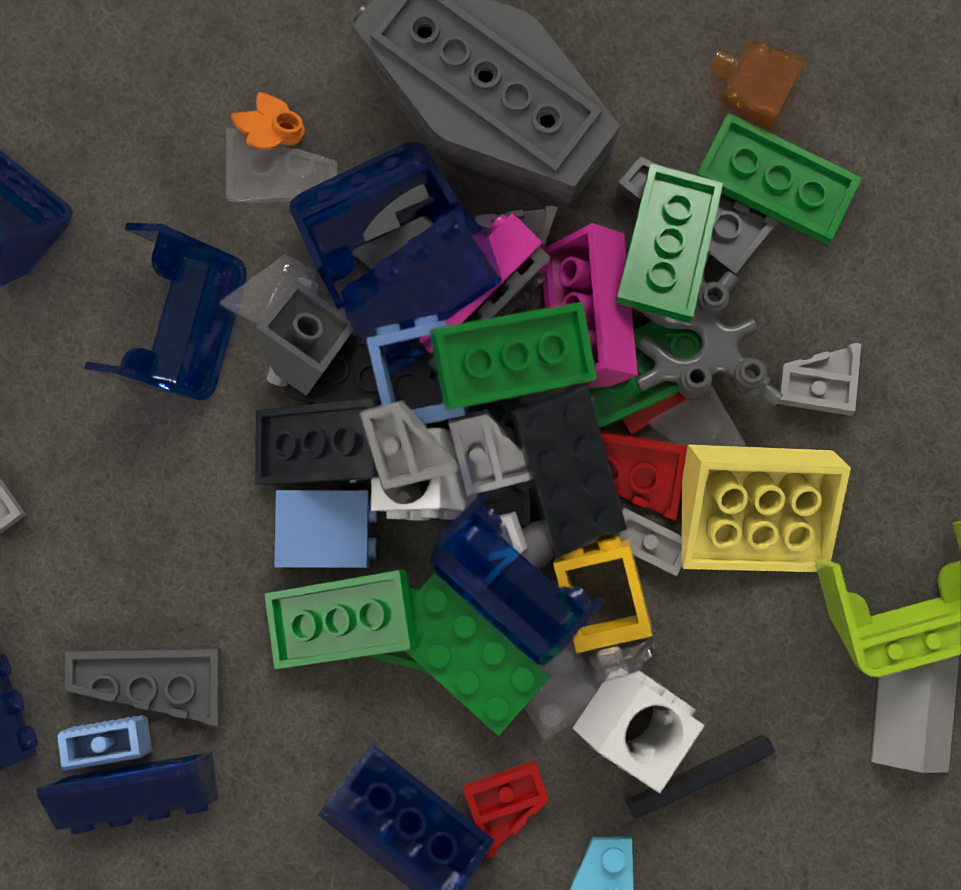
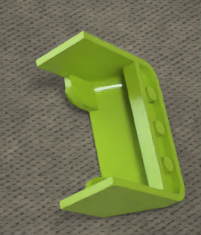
[815,521,961,677]

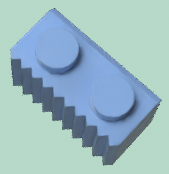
[58,714,152,771]

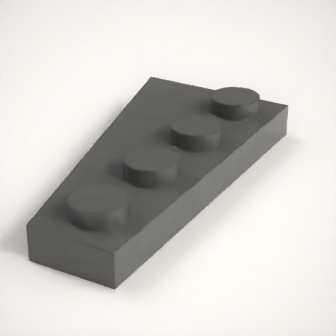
[428,246,551,374]
[65,648,221,727]

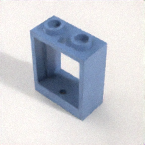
[366,315,470,424]

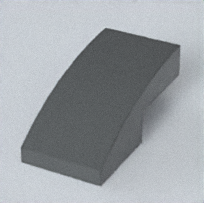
[363,184,429,241]

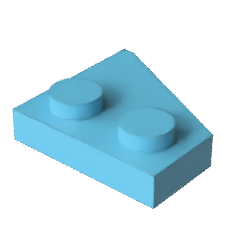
[569,836,633,890]

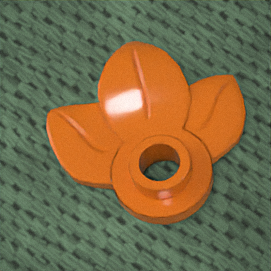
[231,92,305,150]

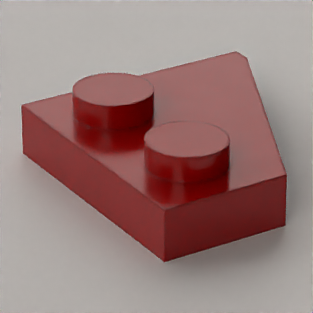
[463,760,549,859]

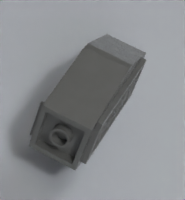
[353,0,620,208]

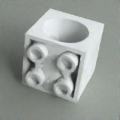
[371,428,477,521]
[573,664,705,793]

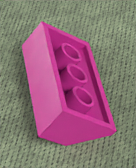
[405,213,547,354]
[542,223,638,391]

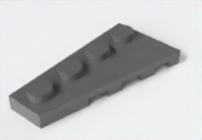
[616,156,778,275]

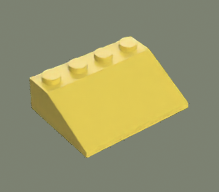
[681,445,851,572]

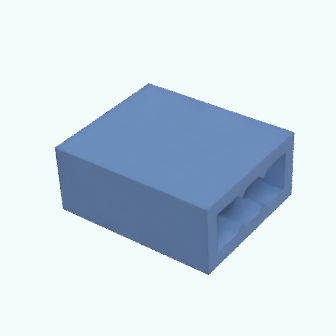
[274,490,378,568]

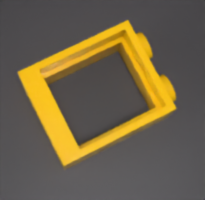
[554,536,653,653]

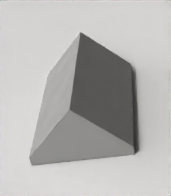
[871,656,959,773]

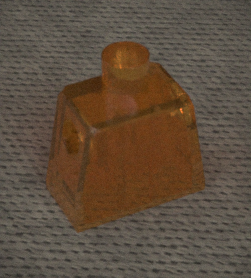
[709,41,806,131]

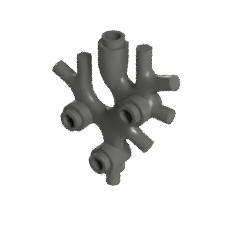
[635,250,783,407]

